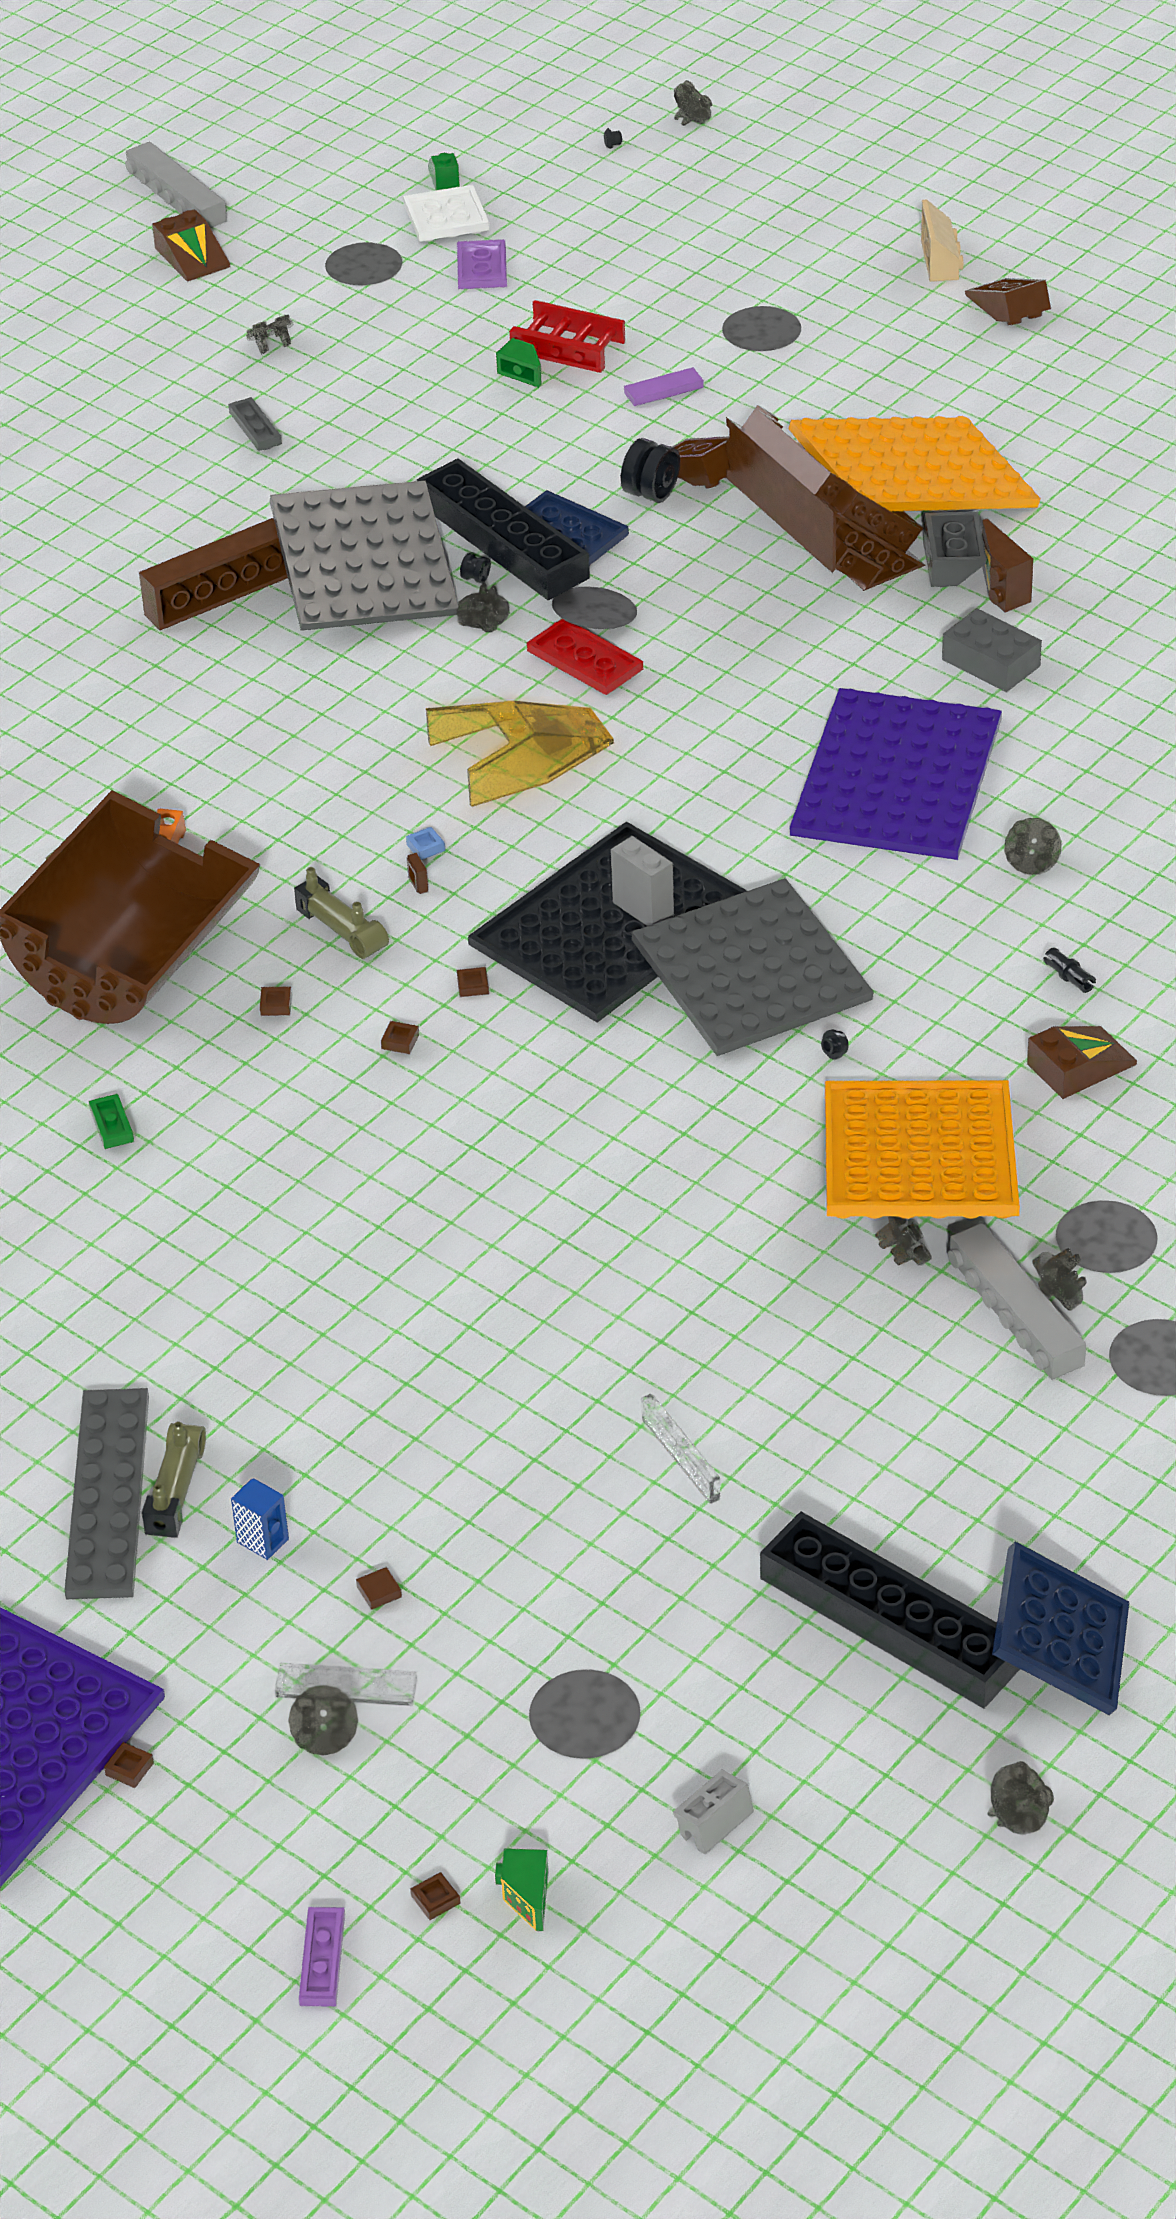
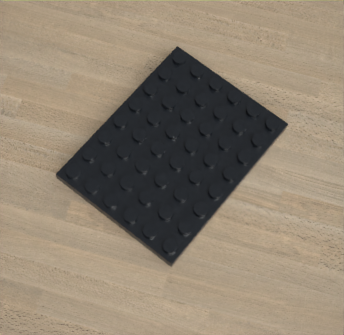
[468,821,747,1023]

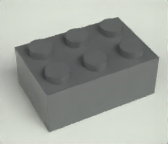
[942,608,1042,692]

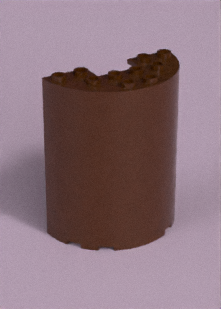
[0,790,260,1024]

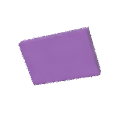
[457,239,507,289]

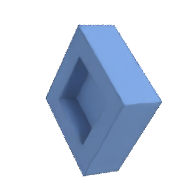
[406,827,445,860]

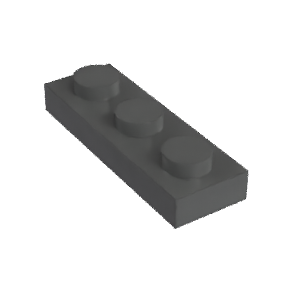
[228,397,282,451]

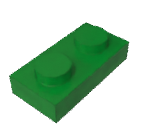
[89,1094,134,1149]

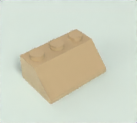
[921,199,964,282]

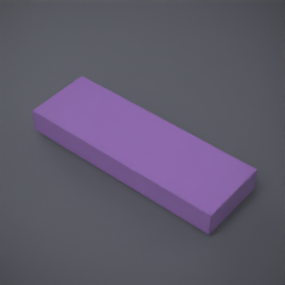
[624,367,704,406]
[299,1907,345,2007]

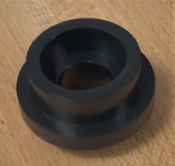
[821,1029,849,1060]

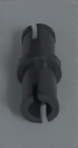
[1043,947,1096,993]

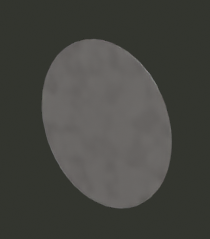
[325,242,402,285]
[722,306,801,351]
[552,587,637,629]
[1056,1201,1158,1273]
[1109,1319,1176,1396]
[529,1670,641,1758]

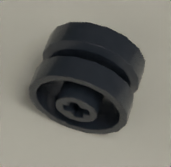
[620,438,680,503]

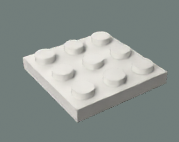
[403,185,490,242]

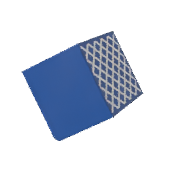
[231,1478,289,1560]

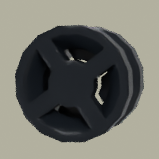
[460,553,491,584]

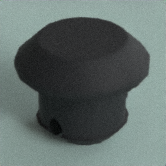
[604,128,622,149]

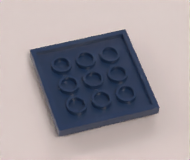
[525,490,629,566]
[992,1541,1130,1715]

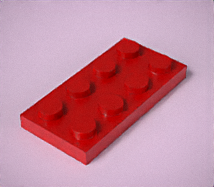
[527,619,644,695]

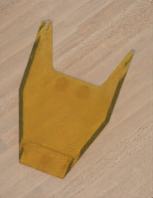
[426,701,614,807]

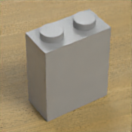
[611,836,674,926]

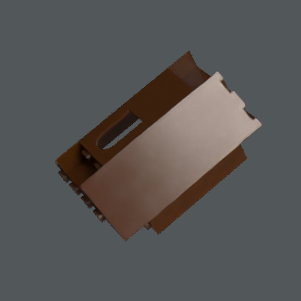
[726,405,926,591]

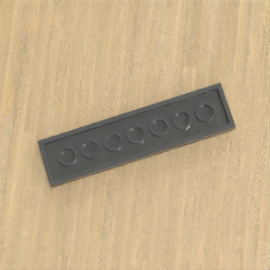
[64,1388,149,1600]

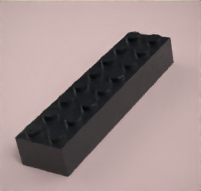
[416,458,590,601]
[760,1511,1020,1709]

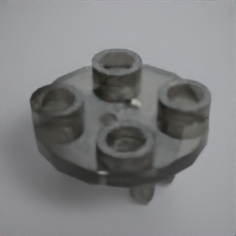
[674,80,712,126]
[246,314,294,354]
[456,583,510,632]
[1004,818,1062,875]
[875,1216,932,1266]
[1032,1248,1087,1311]
[288,1685,359,1756]
[987,1761,1054,1835]

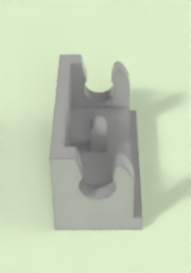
[673,1769,754,1854]

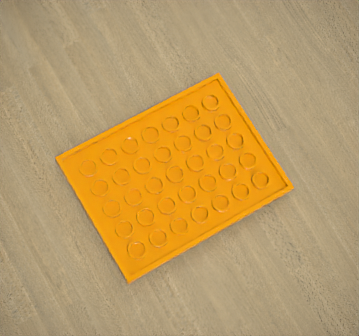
[788,416,1041,511]
[825,1080,1020,1219]

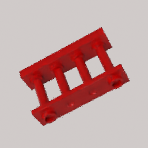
[509,300,625,373]

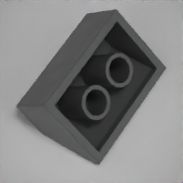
[923,511,986,587]

